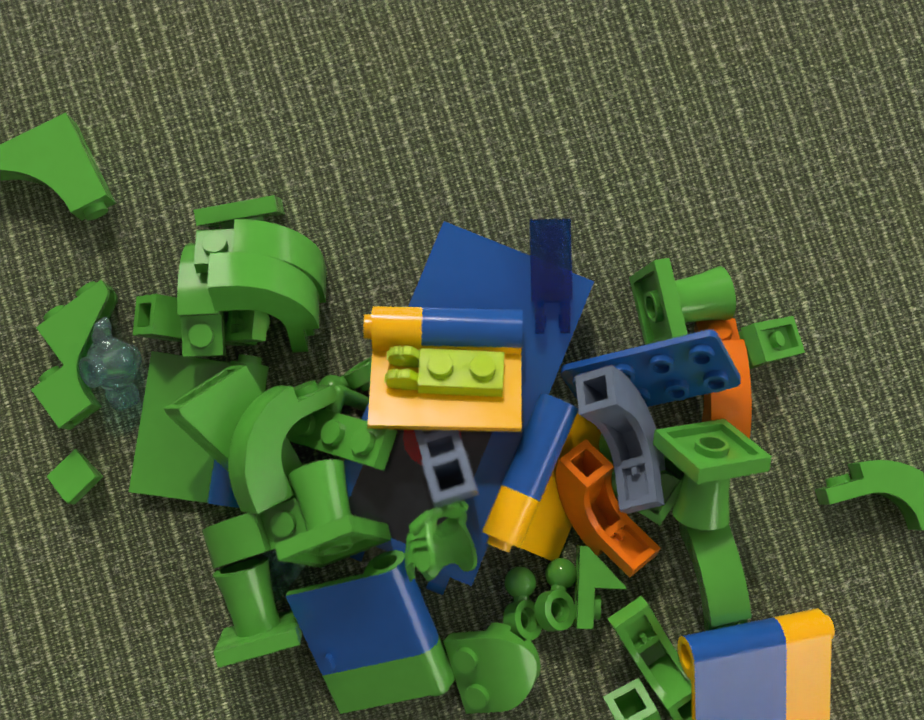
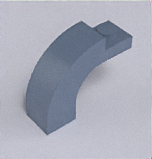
[575,365,666,514]
[414,430,478,508]

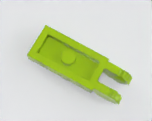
[384,346,504,397]

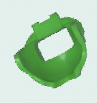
[405,500,477,582]

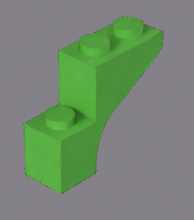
[31,280,118,430]

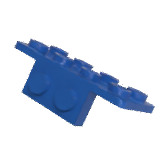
[561,330,741,407]

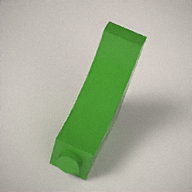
[0,112,116,221]

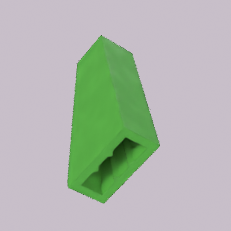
[163,365,303,504]

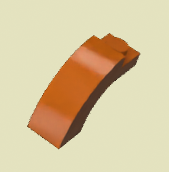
[694,318,752,439]
[556,439,661,578]

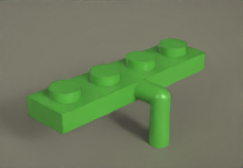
[286,385,397,471]

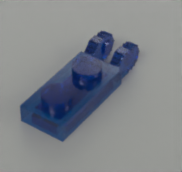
[529,219,573,334]

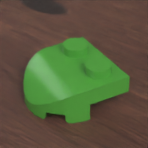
[443,622,541,714]

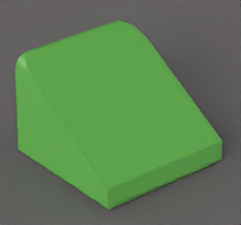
[47,449,104,505]

